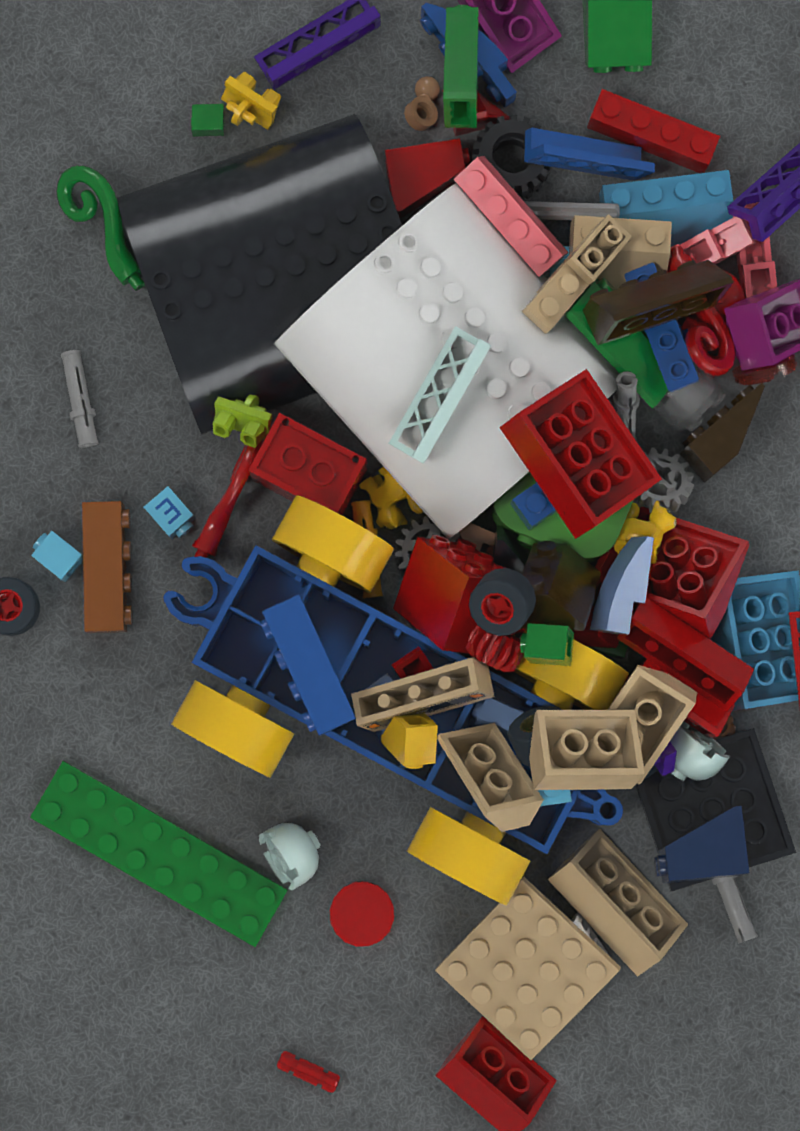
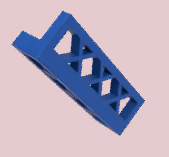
[524,128,655,180]

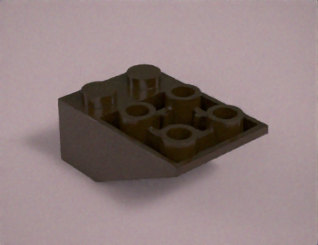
[680,383,765,483]

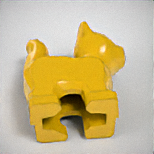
[359,467,423,529]
[614,500,677,564]

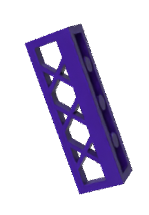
[254,0,381,90]
[727,143,800,242]

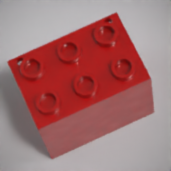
[248,413,367,515]
[393,535,508,653]

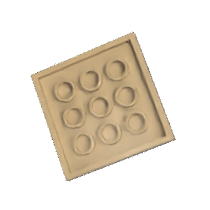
[435,877,621,1060]

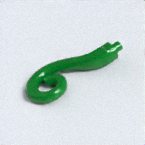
[56,165,145,291]

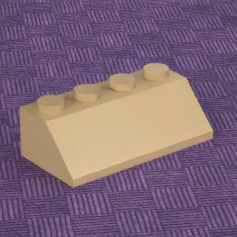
[548,829,688,977]

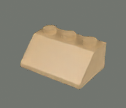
[569,215,672,290]
[608,665,697,784]
[529,710,645,790]
[437,723,544,832]

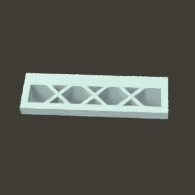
[388,326,491,464]

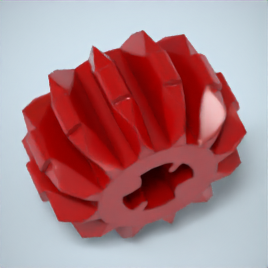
[466,625,524,672]

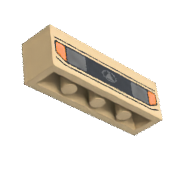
[351,657,494,732]

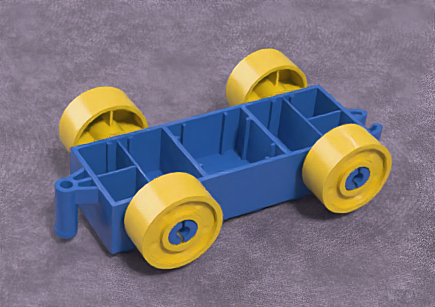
[163,495,629,906]

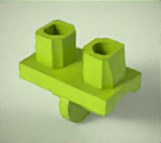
[213,394,272,448]

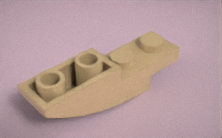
[522,214,632,334]

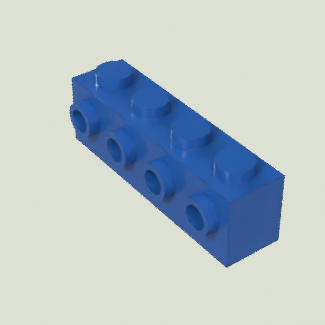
[259,594,356,736]

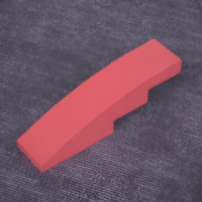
[733,202,777,299]
[667,217,756,273]

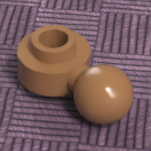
[404,76,440,131]

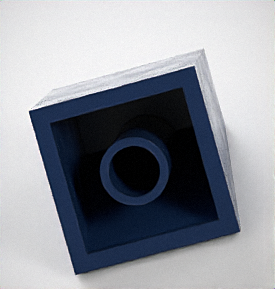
[654,806,750,883]

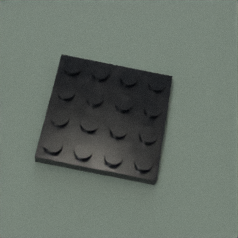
[636,728,796,892]

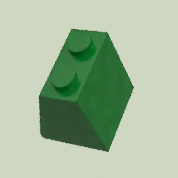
[582,0,652,73]

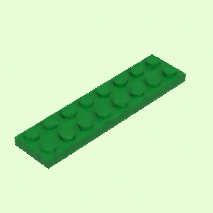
[30,761,288,947]

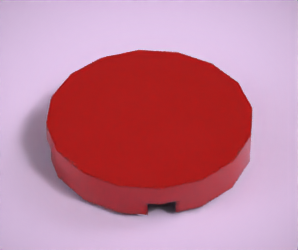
[330,881,394,947]

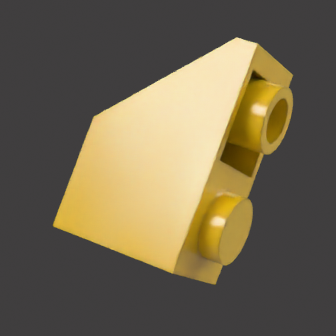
[381,714,438,769]

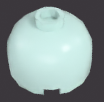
[670,721,730,781]
[259,823,320,890]

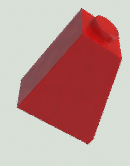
[385,138,470,218]

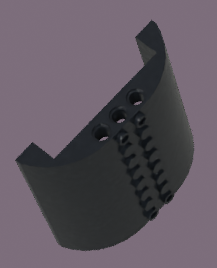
[117,114,402,434]

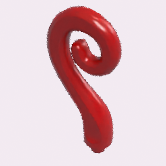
[668,246,736,376]
[192,441,262,558]

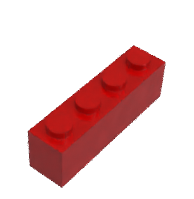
[587,89,720,173]
[617,597,754,712]

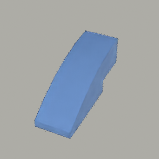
[590,536,654,634]

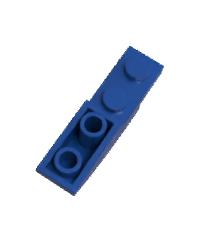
[420,3,517,108]

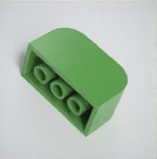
[491,472,633,563]

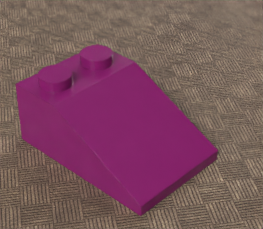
[457,0,562,73]
[724,278,800,370]

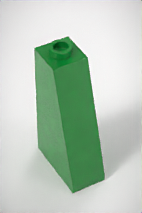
[443,5,479,128]

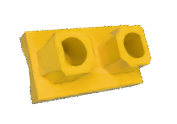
[221,72,281,130]

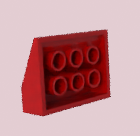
[499,369,662,539]
[595,507,749,639]

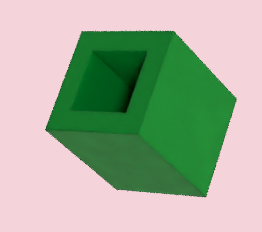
[520,623,574,666]

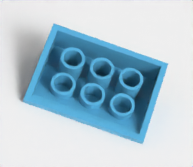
[710,570,800,711]

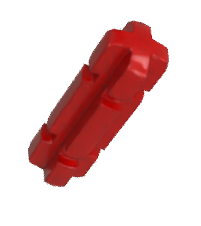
[277,1051,340,1093]

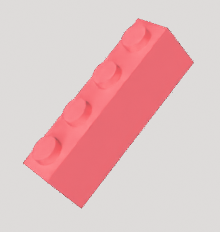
[454,156,569,277]

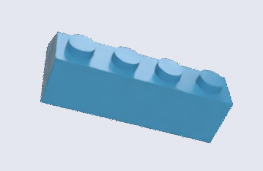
[599,170,733,247]

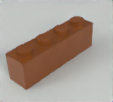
[82,501,133,633]

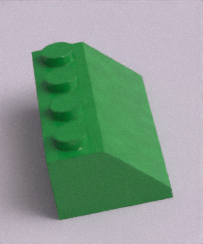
[565,278,668,409]

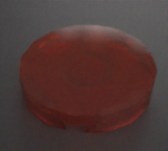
[732,354,797,386]

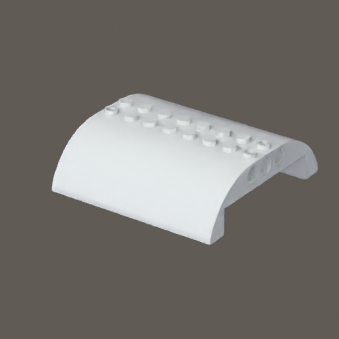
[274,183,619,539]

